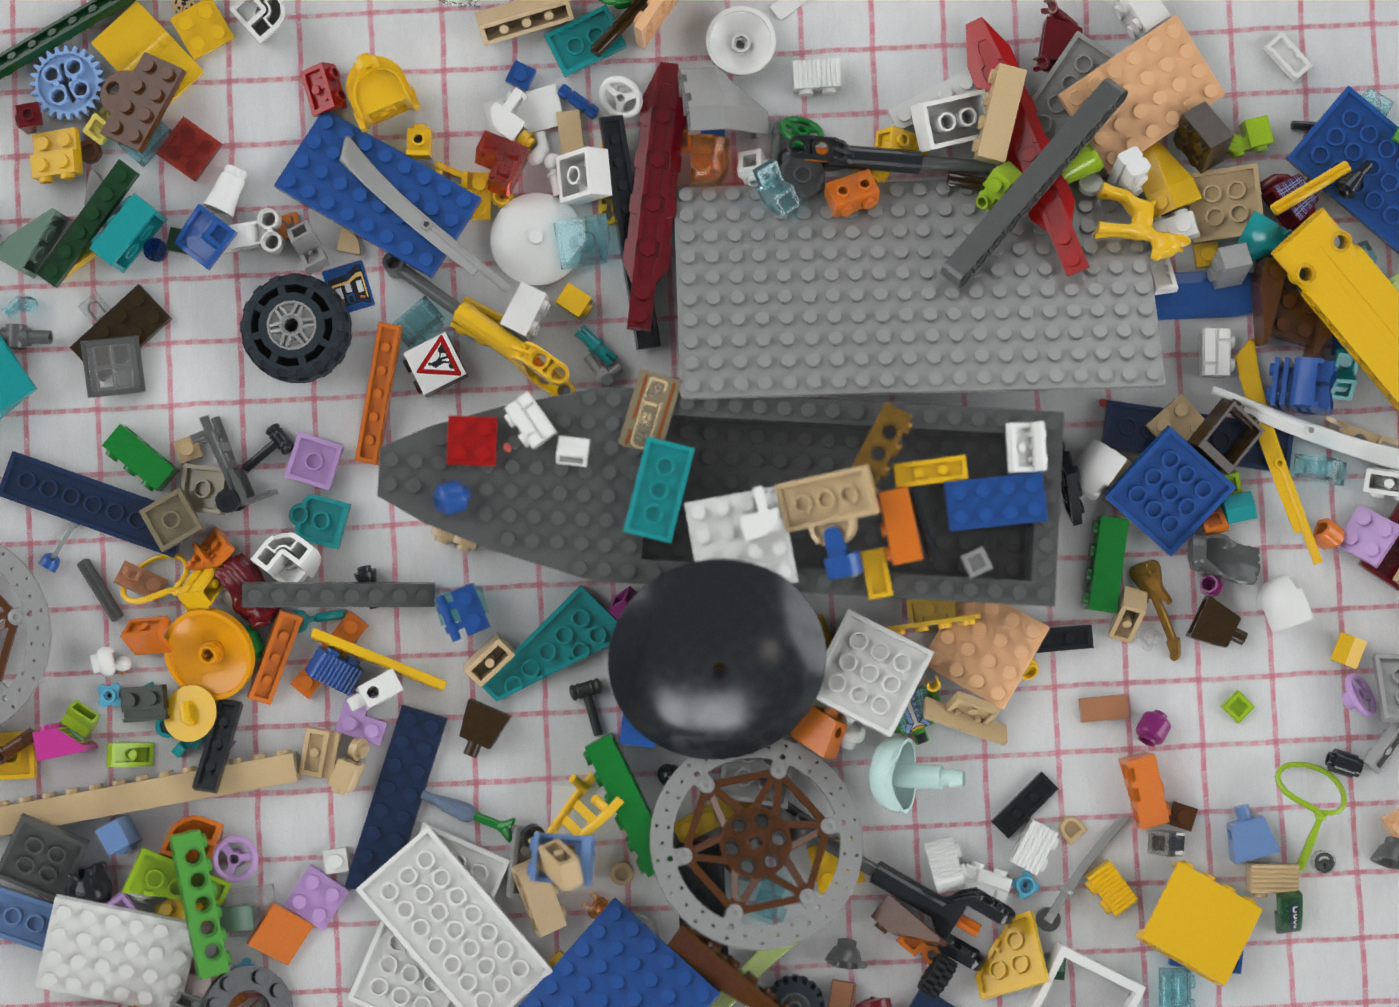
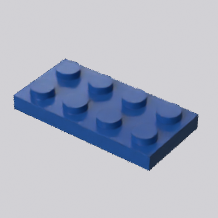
[944,472,1048,532]

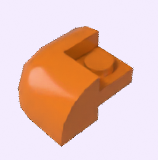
[159,815,224,862]

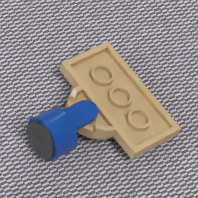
[775,464,880,581]

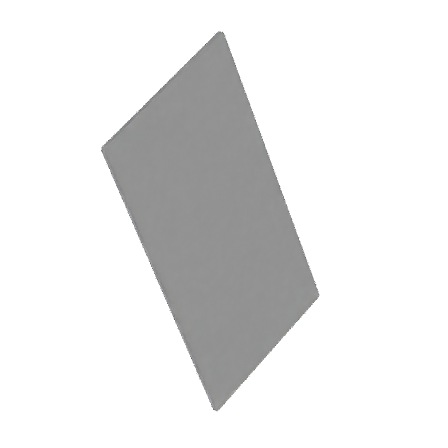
[674,177,1166,400]

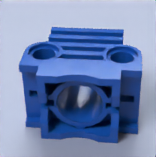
[1266,356,1338,416]

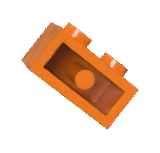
[824,169,880,218]

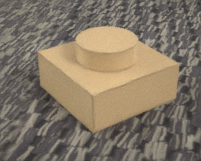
[173,436,205,465]

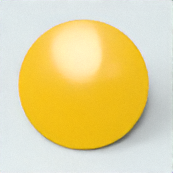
[164,685,217,742]

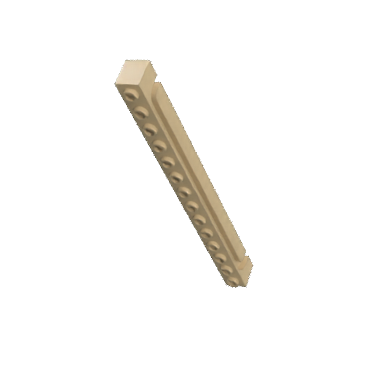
[0,749,302,836]

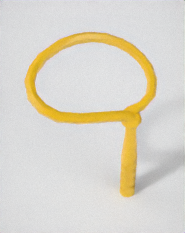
[120,553,190,612]

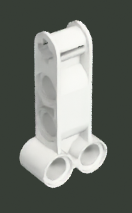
[223,208,287,256]

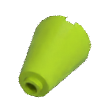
[1062,142,1104,184]

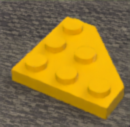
[975,911,1050,1000]

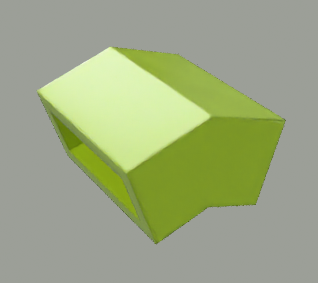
[60,699,101,738]

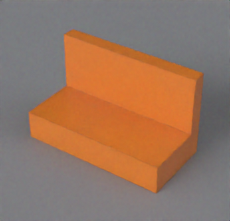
[120,616,173,655]

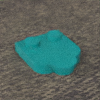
[289,494,352,550]

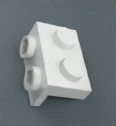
[1006,421,1048,473]

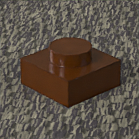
[1167,801,1198,832]

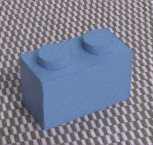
[95,815,142,857]

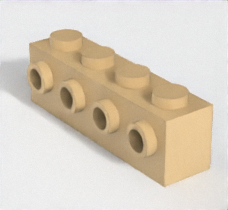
[475,0,574,46]
[971,63,1027,166]

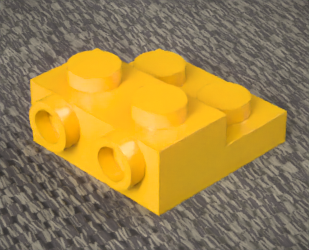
[30,127,84,184]

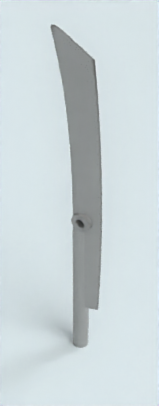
[339,135,511,293]

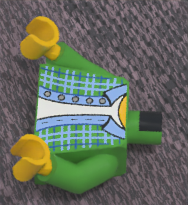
[894,675,941,745]

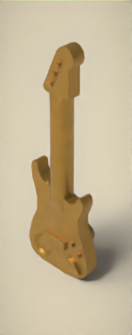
[1129,559,1181,661]

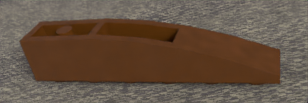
[668,923,791,1007]

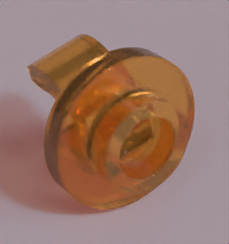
[582,892,608,919]

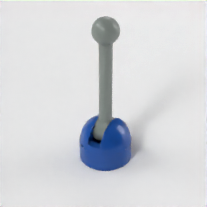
[38,521,79,573]

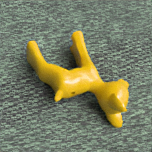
[1093,182,1191,262]

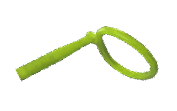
[1275,762,1347,871]

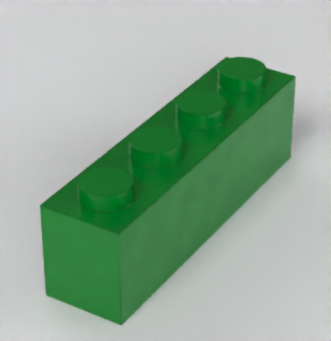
[1082,515,1129,613]

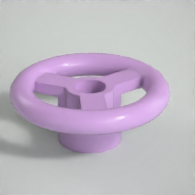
[1342,673,1376,717]
[211,835,258,883]

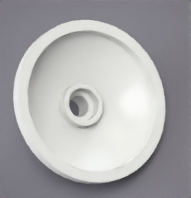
[706,6,776,76]

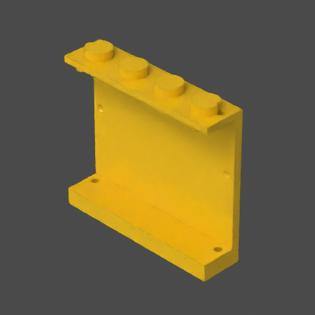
[1135,860,1263,986]

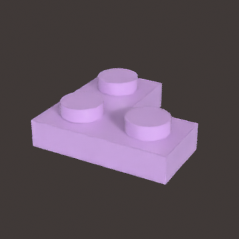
[335,687,388,746]

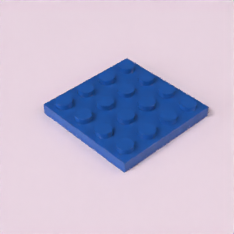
[1103,425,1236,556]

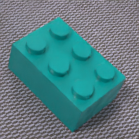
[89,193,168,273]

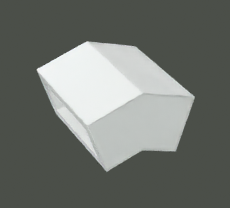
[556,436,590,467]

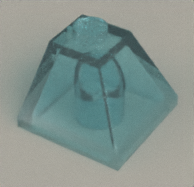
[553,213,610,270]

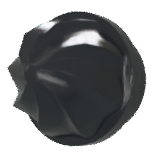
[657,763,678,786]

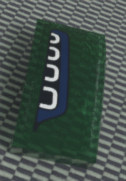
[1274,890,1303,934]

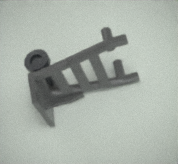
[190,415,279,513]

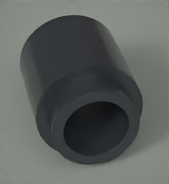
[1325,748,1364,778]

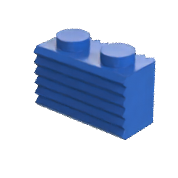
[305,646,364,696]

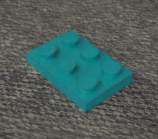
[544,4,627,78]

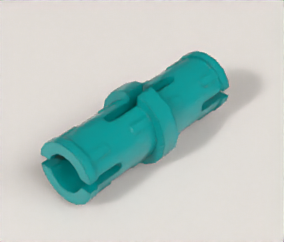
[574,325,618,367]

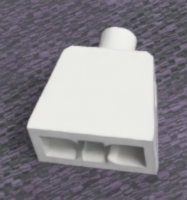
[346,668,404,712]

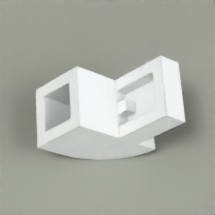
[491,87,529,145]
[739,486,779,542]

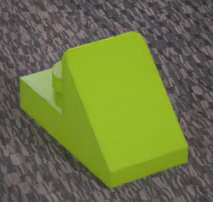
[106,741,154,767]

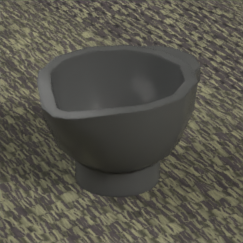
[1370,837,1399,870]
[825,938,867,969]

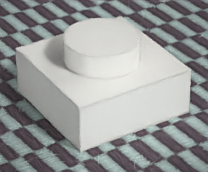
[322,847,350,875]

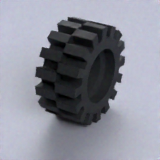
[917,952,958,999]

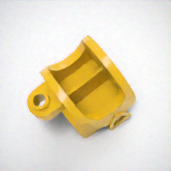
[346,52,422,133]

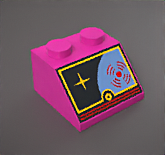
[32,722,98,761]

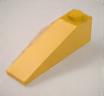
[1142,141,1203,218]

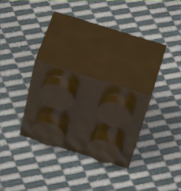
[1173,101,1234,173]

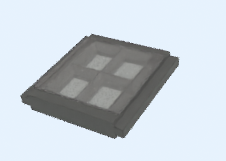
[80,335,146,398]

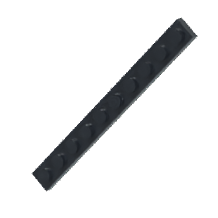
[598,115,661,350]

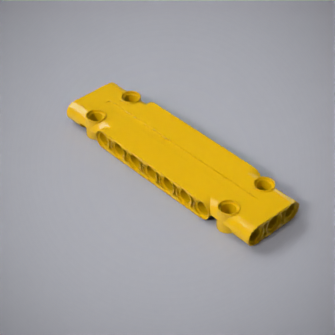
[1271,208,1399,411]

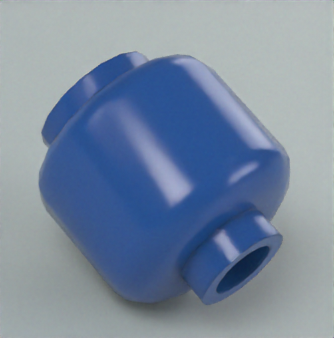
[433,480,471,515]

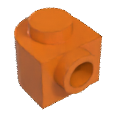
[1313,518,1345,550]

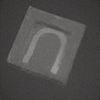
[78,292,111,325]

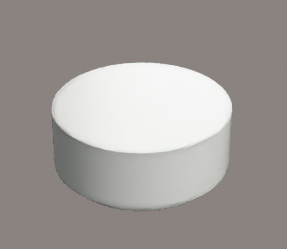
[1078,173,1103,196]

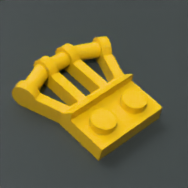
[433,161,493,221]

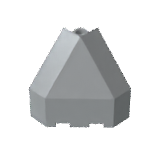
[678,67,769,139]

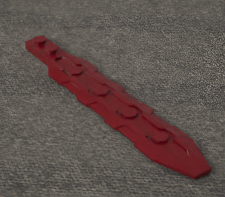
[622,62,687,332]

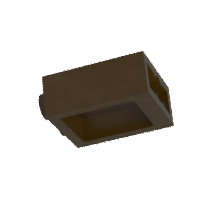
[1187,398,1265,475]

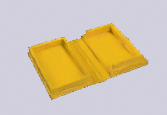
[91,0,204,105]

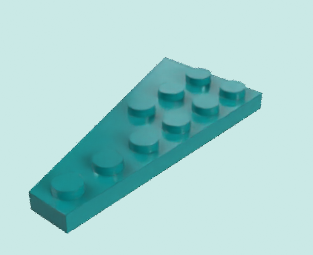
[482,585,617,702]

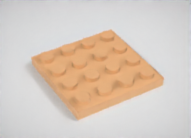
[927,601,1050,710]

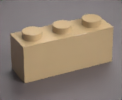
[510,858,567,937]

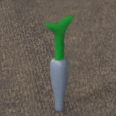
[420,790,515,843]

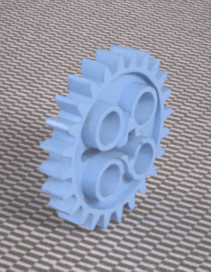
[29,45,106,122]

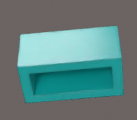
[1221,491,1257,524]

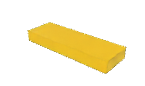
[892,455,969,489]

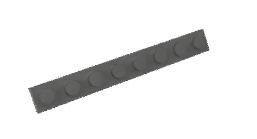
[242,582,435,607]

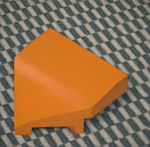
[185,526,235,570]

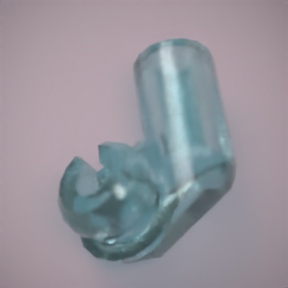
[2,295,38,318]

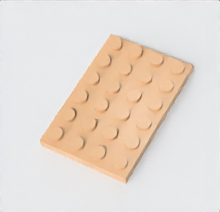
[1057,14,1226,175]

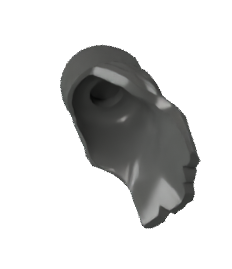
[1187,534,1260,585]

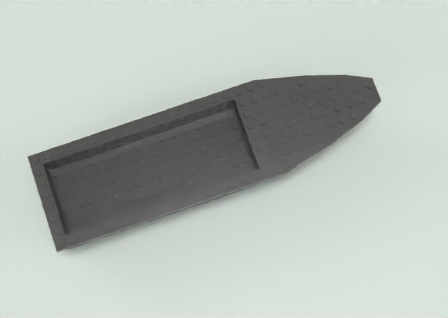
[377,387,1064,607]

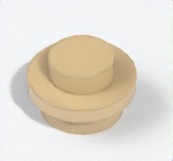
[348,738,369,761]

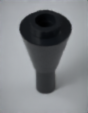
[1335,160,1373,199]
[353,565,378,609]

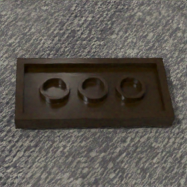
[70,284,172,382]

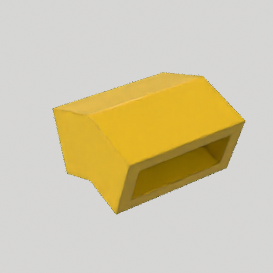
[1330,632,1367,670]

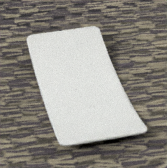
[770,0,807,20]

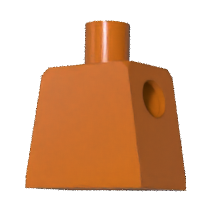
[790,705,847,760]

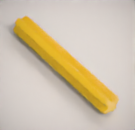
[1270,161,1351,216]

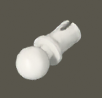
[544,153,559,198]

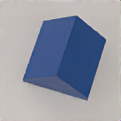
[619,714,657,748]

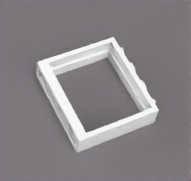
[1024,941,1146,1007]

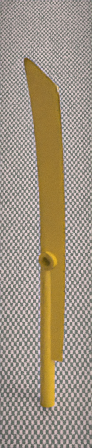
[1234,338,1323,565]

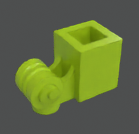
[1226,115,1274,159]
[976,161,1022,213]

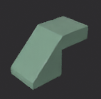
[219,904,254,932]

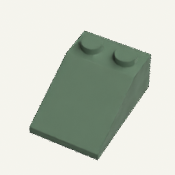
[0,208,70,279]

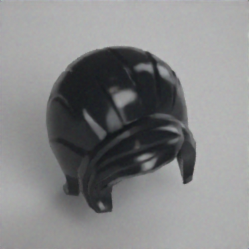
[64,860,113,903]

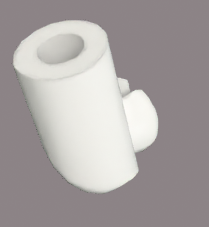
[527,131,550,166]

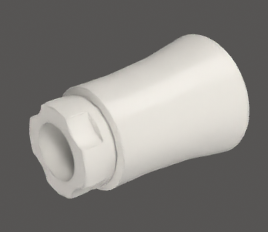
[202,164,247,219]

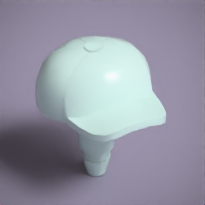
[868,737,966,813]

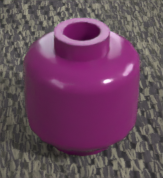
[1136,710,1171,747]

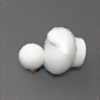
[90,647,132,676]
[838,713,866,750]

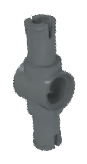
[0,324,53,350]

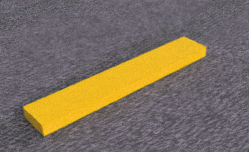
[310,628,447,691]

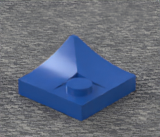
[175,204,238,270]

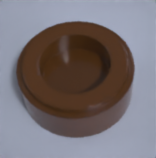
[81,139,102,164]

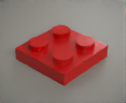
[446,416,498,467]

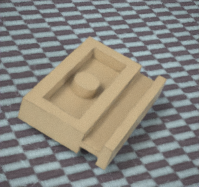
[298,726,342,780]

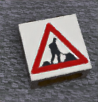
[403,332,469,397]

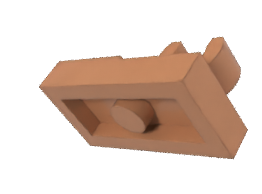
[113,560,168,603]

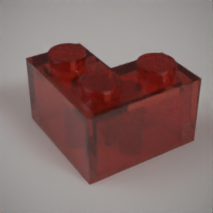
[475,130,529,199]

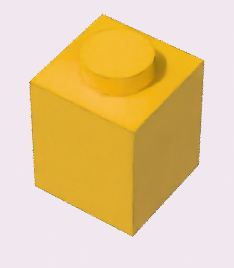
[555,282,594,320]

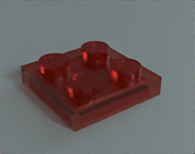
[156,116,223,182]

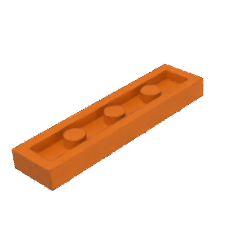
[247,609,303,705]
[290,611,370,699]

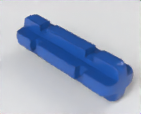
[557,84,600,119]

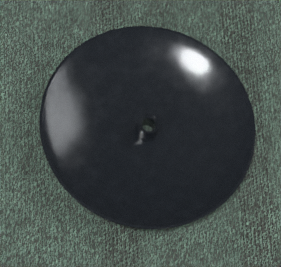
[608,559,826,759]

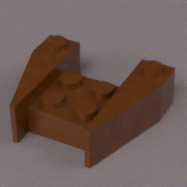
[1251,257,1331,358]

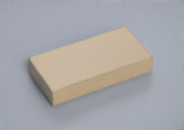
[556,110,584,155]

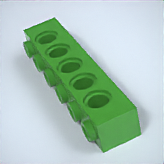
[168,829,232,980]

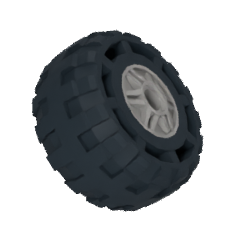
[240,273,352,383]

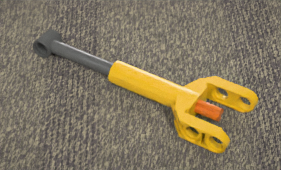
[382,253,576,397]

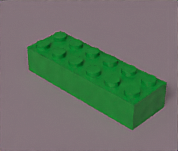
[583,732,672,878]

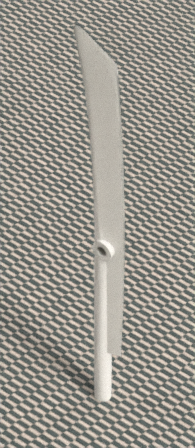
[1210,386,1399,470]

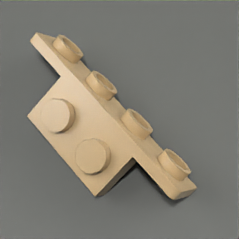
[923,691,1007,746]

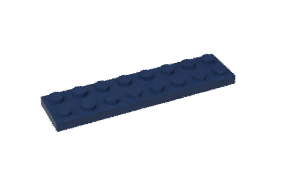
[1101,400,1294,472]
[0,451,181,558]
[344,704,448,890]

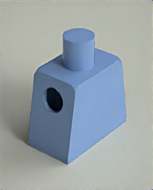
[1226,804,1280,864]

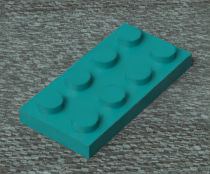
[623,436,695,544]

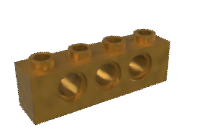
[851,402,913,494]

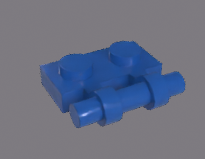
[435,583,491,642]

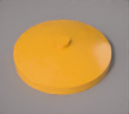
[164,607,255,700]

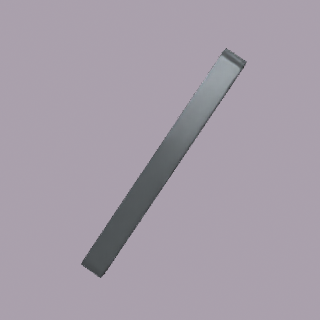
[940,78,1128,288]

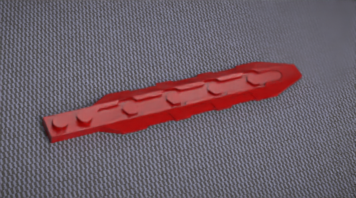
[966,17,1090,277]

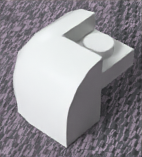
[229,0,286,45]
[1072,439,1127,501]
[250,532,321,582]
[1256,574,1314,632]

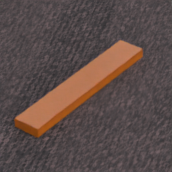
[355,322,403,465]

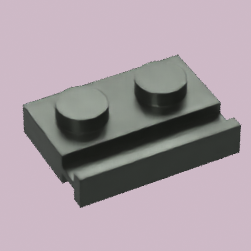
[120,684,170,723]

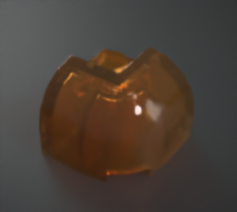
[690,134,730,187]

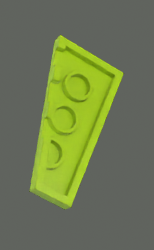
[121,847,232,906]

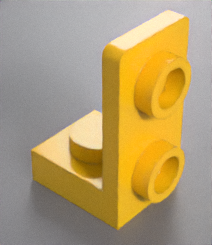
[875,126,929,156]

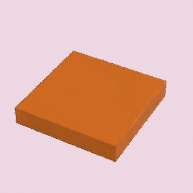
[247,901,314,965]

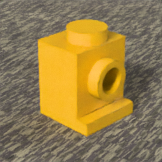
[406,123,433,160]

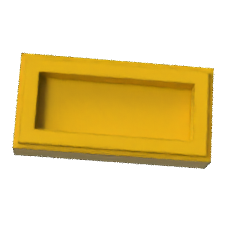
[860,547,893,600]

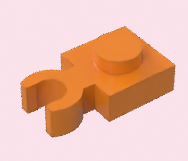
[896,937,940,964]

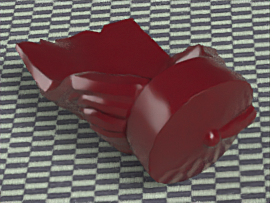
[214,553,282,630]

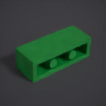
[102,424,179,492]

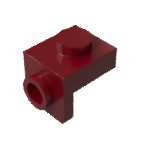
[15,102,43,134]

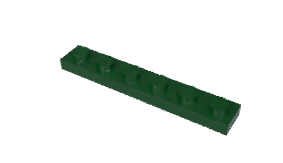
[36,159,140,288]

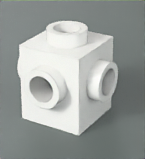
[736,148,772,187]

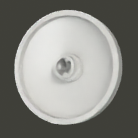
[490,193,584,287]

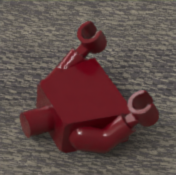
[1033,0,1083,73]

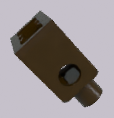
[1185,596,1248,648]
[459,698,512,758]

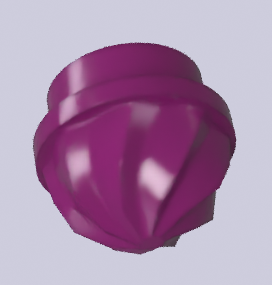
[1199,574,1223,597]

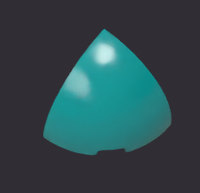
[1237,211,1292,261]

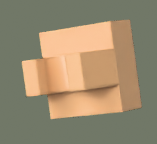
[1380,808,1399,838]

